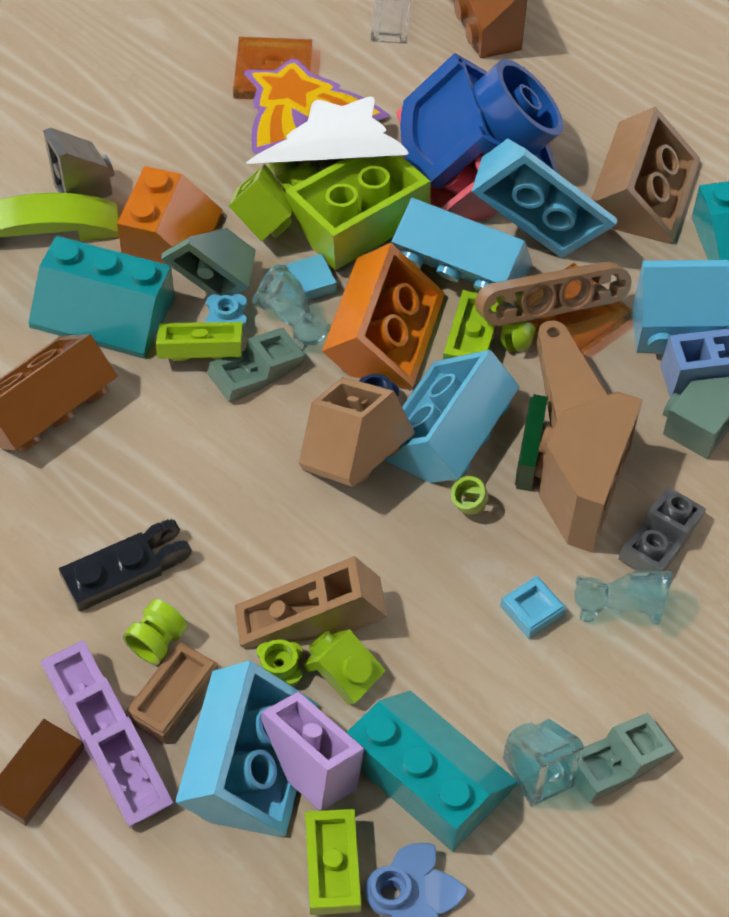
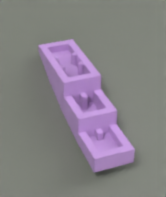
[41,640,174,828]

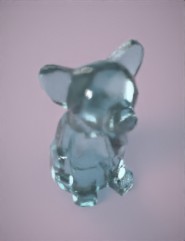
[252,264,331,352]
[574,570,673,625]

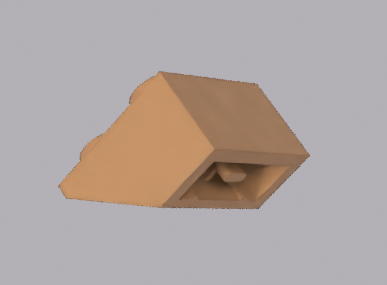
[299,377,415,487]

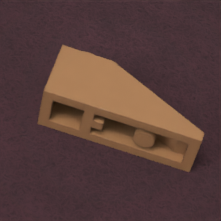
[235,556,388,649]

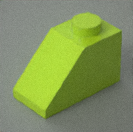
[228,163,293,242]

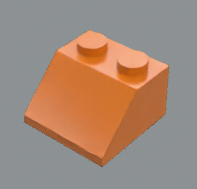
[117,166,223,265]

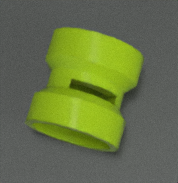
[122,599,188,665]

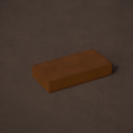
[0,718,85,826]

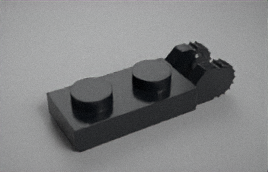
[58,519,192,611]

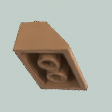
[591,106,700,243]

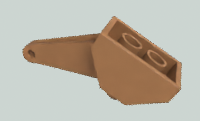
[535,321,643,553]

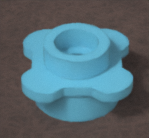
[206,294,247,326]

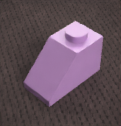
[261,691,364,811]

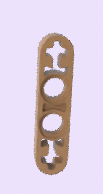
[475,261,632,326]

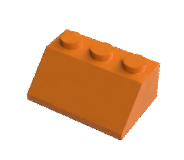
[322,243,445,390]

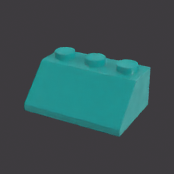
[28,236,175,359]
[346,691,518,852]

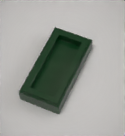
[515,394,548,491]

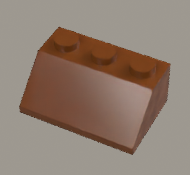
[454,0,527,58]
[0,334,118,452]

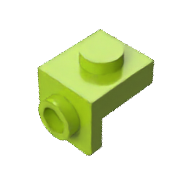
[302,629,386,705]

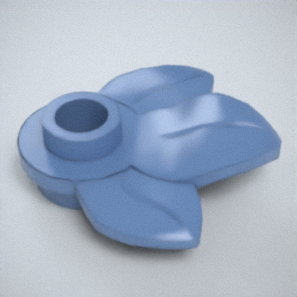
[365,843,467,917]

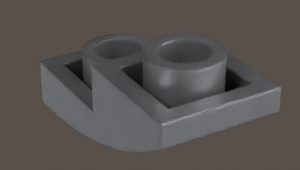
[618,487,707,582]

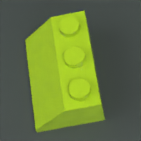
[285,155,430,270]

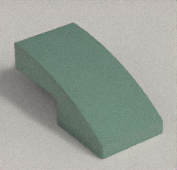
[207,327,305,402]
[563,713,676,803]

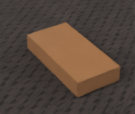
[124,641,218,743]

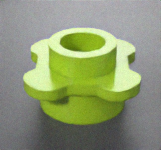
[256,639,303,686]

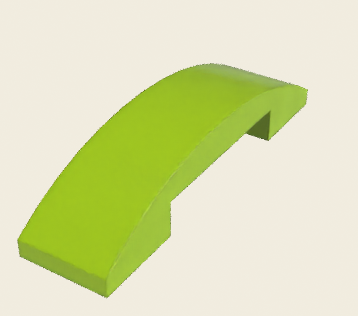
[0,193,119,241]

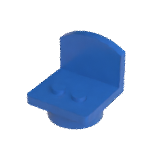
[400,53,564,189]

